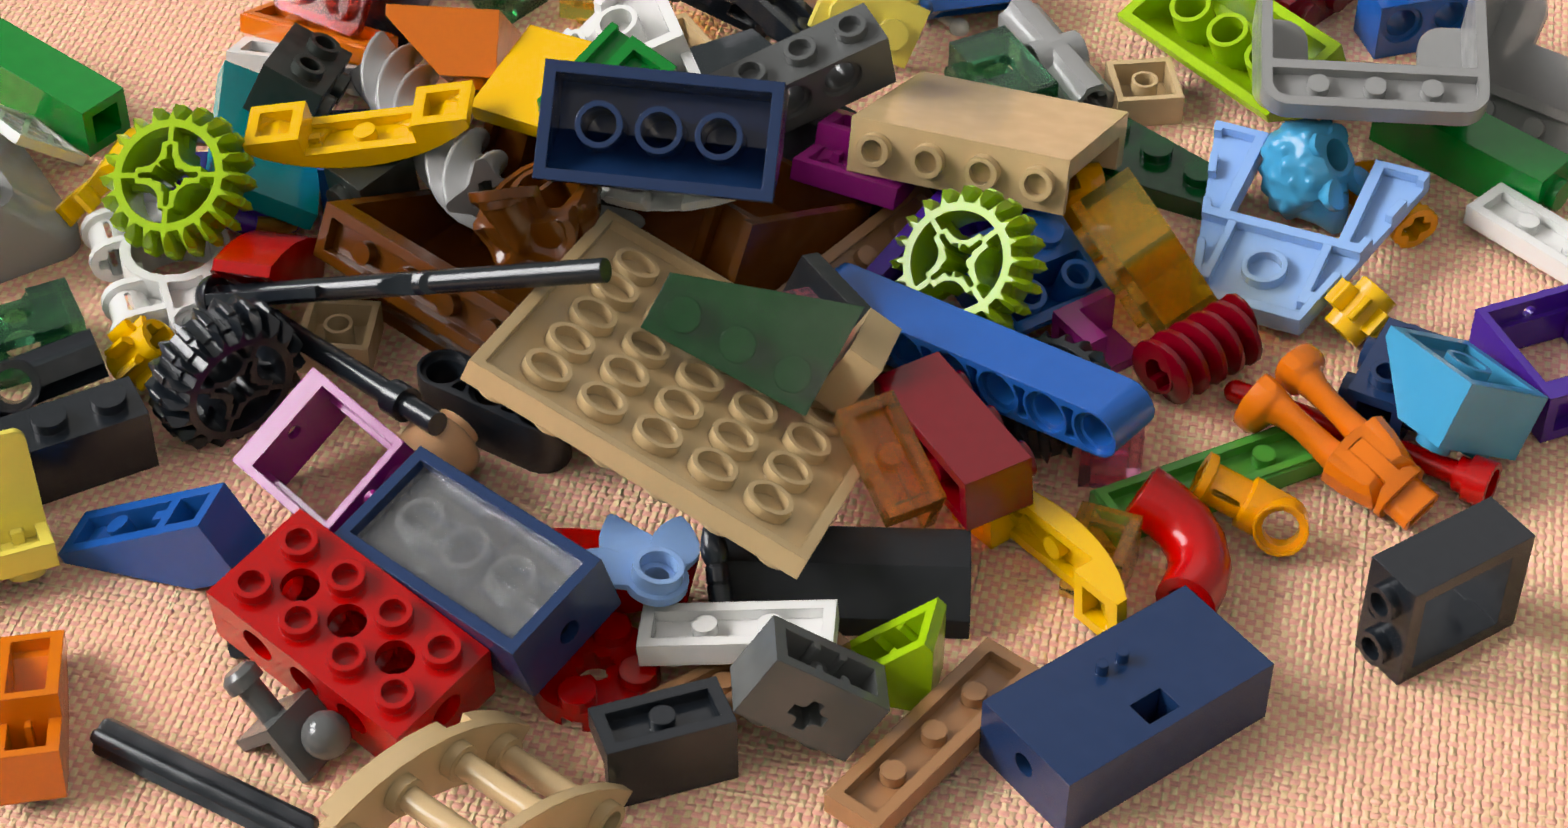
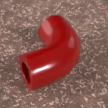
[1122,466,1232,613]

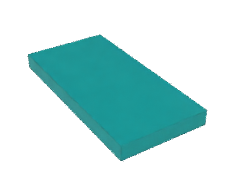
[206,60,320,230]

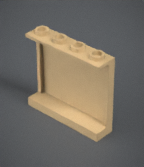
[846,71,1129,216]

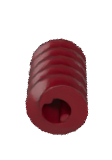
[1132,293,1263,405]

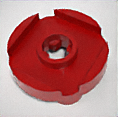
[533,611,661,732]

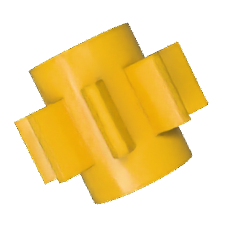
[1324,276,1397,348]
[104,315,174,392]

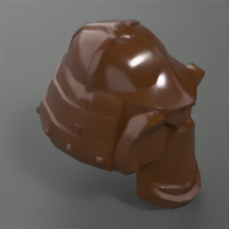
[467,162,602,265]

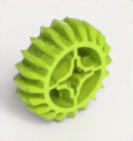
[99,104,258,261]
[889,185,1048,331]

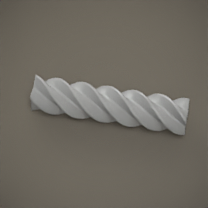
[349,31,508,229]

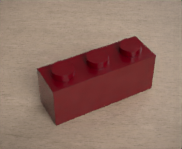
[874,352,1037,531]

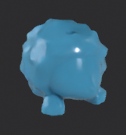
[1257,118,1369,235]

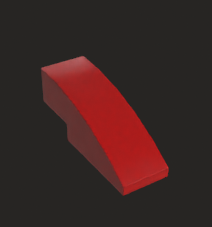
[212,230,326,285]

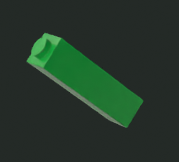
[0,17,131,157]
[1369,112,1568,211]

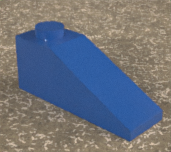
[58,482,266,590]

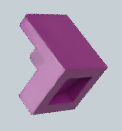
[1051,288,1134,373]

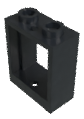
[1355,497,1535,685]

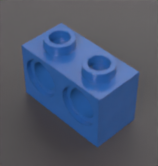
[1353,0,1468,59]

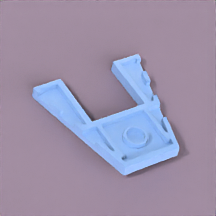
[1190,120,1431,336]

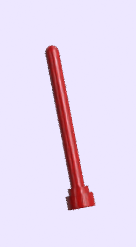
[1224,380,1502,505]

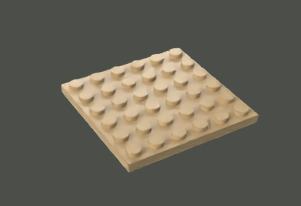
[460,209,886,580]

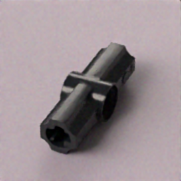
[0,328,109,418]

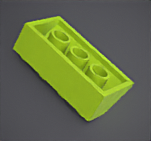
[1117,0,1346,123]

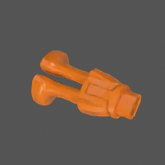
[1233,343,1439,530]

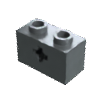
[730,615,890,762]

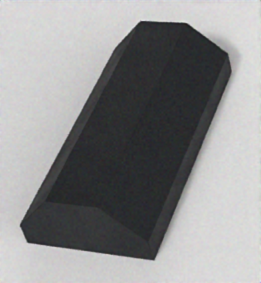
[725,526,971,639]

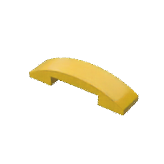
[242,80,475,168]
[952,491,1127,635]

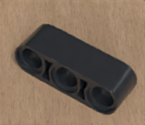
[417,349,572,474]

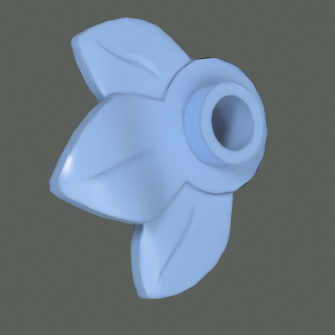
[586,514,700,607]

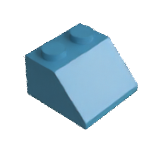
[1386,325,1548,461]

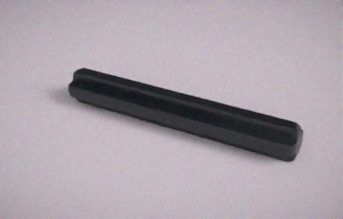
[90,718,319,828]

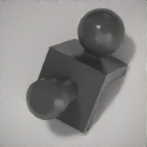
[223,661,352,783]

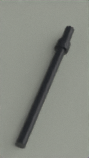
[228,281,447,436]

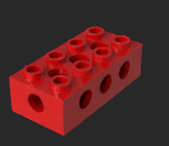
[206,508,496,757]

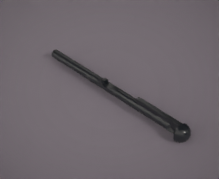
[195,258,612,312]

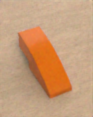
[0,630,69,806]

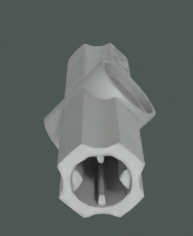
[998,0,1114,108]

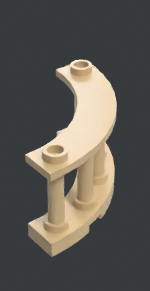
[318,710,633,828]

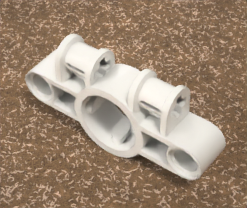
[80,193,230,334]

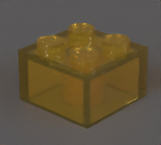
[1070,167,1219,333]

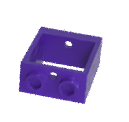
[1469,284,1568,443]

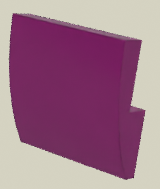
[790,109,917,210]

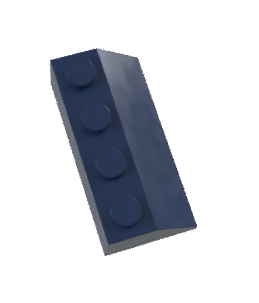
[532,58,789,204]

